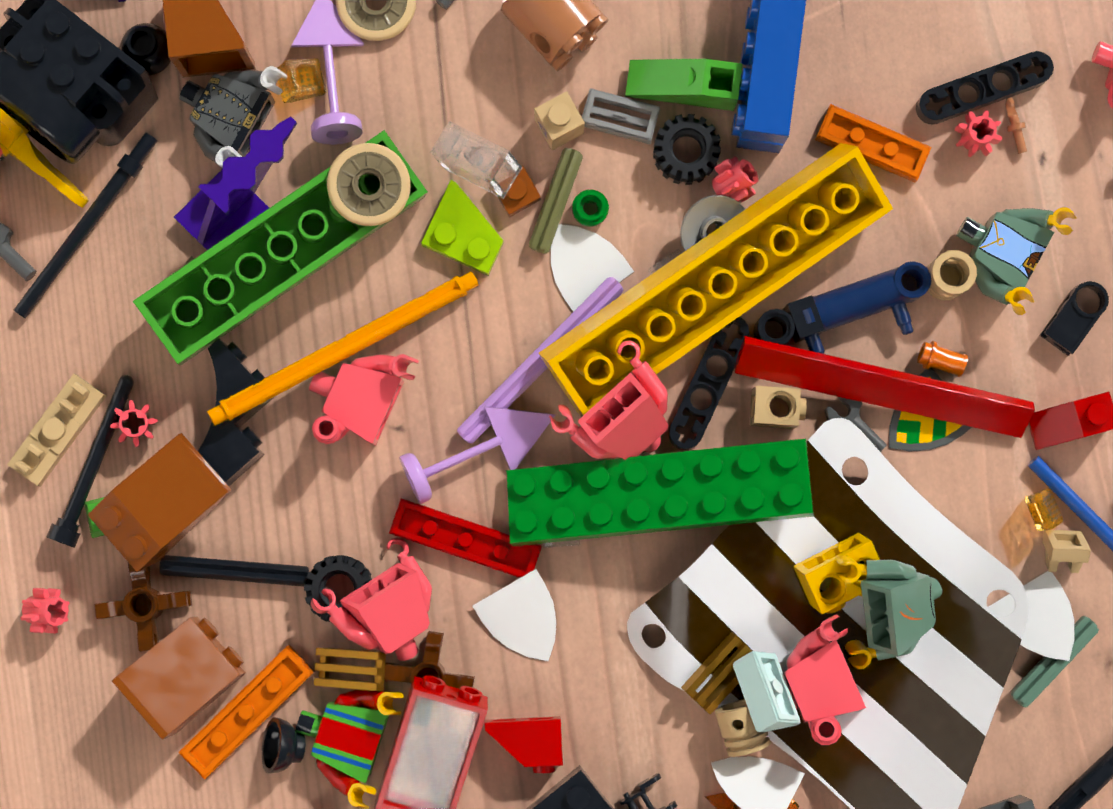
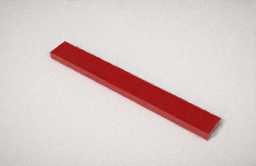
[735,336,1035,438]

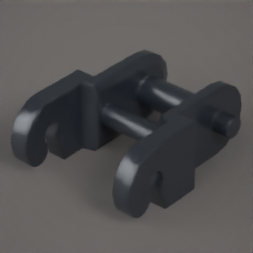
[619,773,678,809]

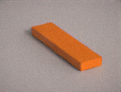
[178,645,315,780]

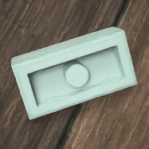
[733,651,801,732]

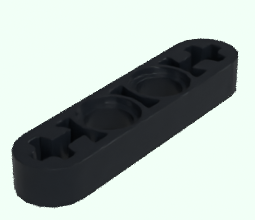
[916,51,1054,125]
[668,317,750,450]

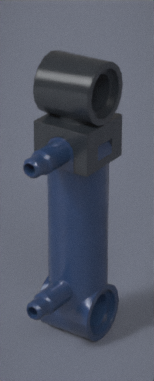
[753,261,932,354]

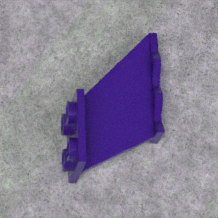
[174,116,297,250]

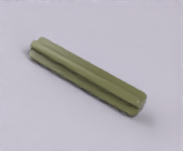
[529,148,583,254]

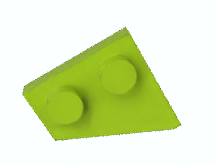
[421,180,504,276]

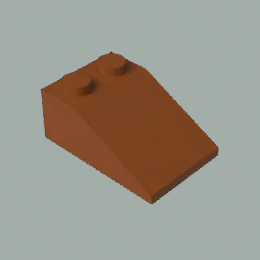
[88,433,231,572]

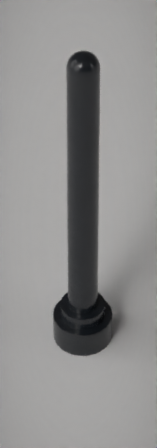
[46,375,134,548]

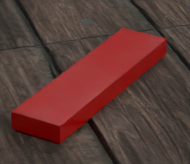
[389,498,542,578]

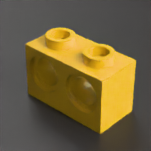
[793,533,880,614]

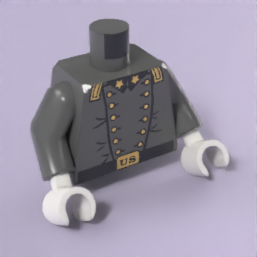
[179,66,288,169]

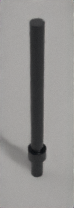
[14,132,158,319]

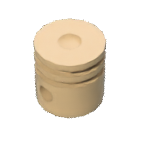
[927,250,977,301]
[715,699,771,757]

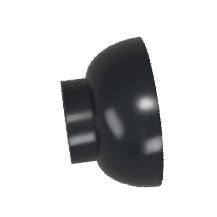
[120,23,171,76]
[262,717,306,773]

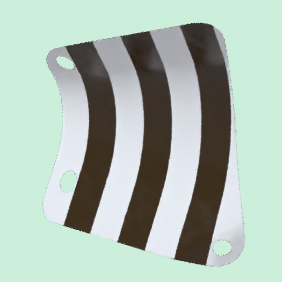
[627,418,1029,809]

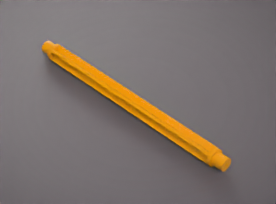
[207,271,479,426]

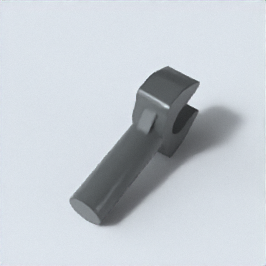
[0,223,37,281]
[825,397,887,452]

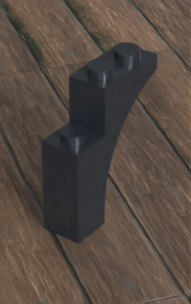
[198,339,274,486]

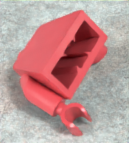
[309,354,419,446]
[783,615,866,745]

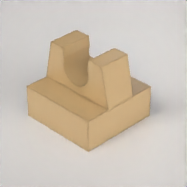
[1042,529,1091,573]

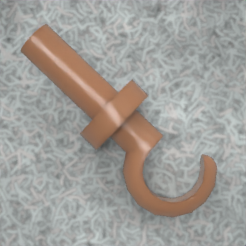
[1006,98,1027,154]

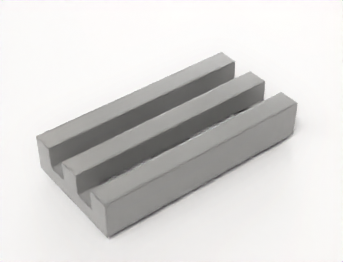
[582,88,660,144]

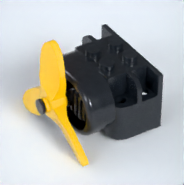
[0,0,159,208]

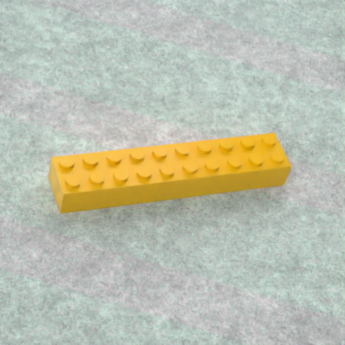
[538,143,893,416]

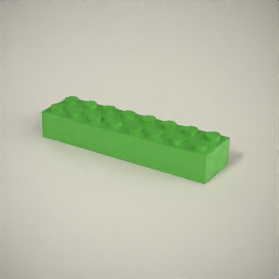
[133,130,428,366]

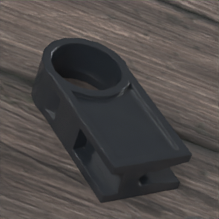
[1040,281,1109,356]

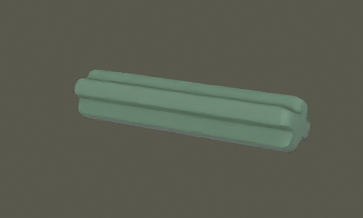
[1011,616,1099,708]

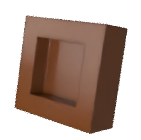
[491,166,541,218]

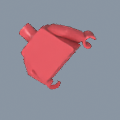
[549,341,669,460]
[311,538,432,661]

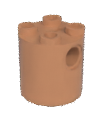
[501,0,608,71]

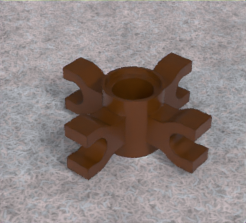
[94,563,192,652]
[384,631,475,726]

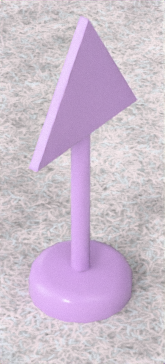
[291,0,364,145]
[399,406,555,504]

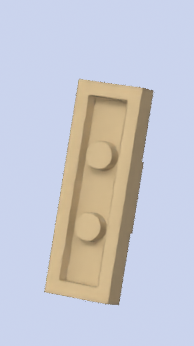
[7,373,106,487]

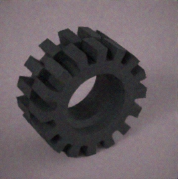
[653,114,721,185]
[304,555,372,622]

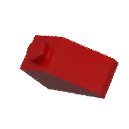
[1028,392,1113,450]
[484,716,563,773]

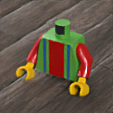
[295,689,404,809]

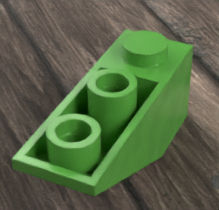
[625,59,743,111]

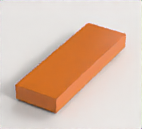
[815,104,932,183]

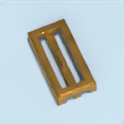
[681,632,752,715]
[314,647,386,691]

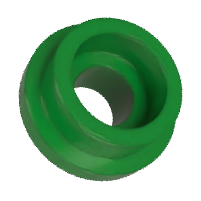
[572,190,609,227]

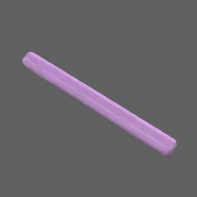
[457,277,624,444]

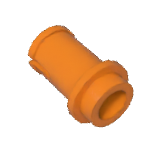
[917,341,968,377]

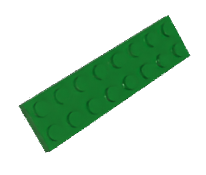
[506,438,814,546]

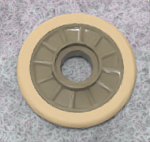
[336,0,416,41]
[327,143,411,226]

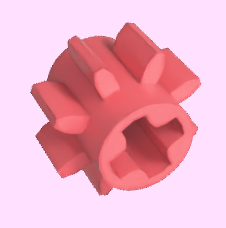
[955,110,1002,157]
[712,156,758,202]
[110,400,158,447]
[20,588,70,634]

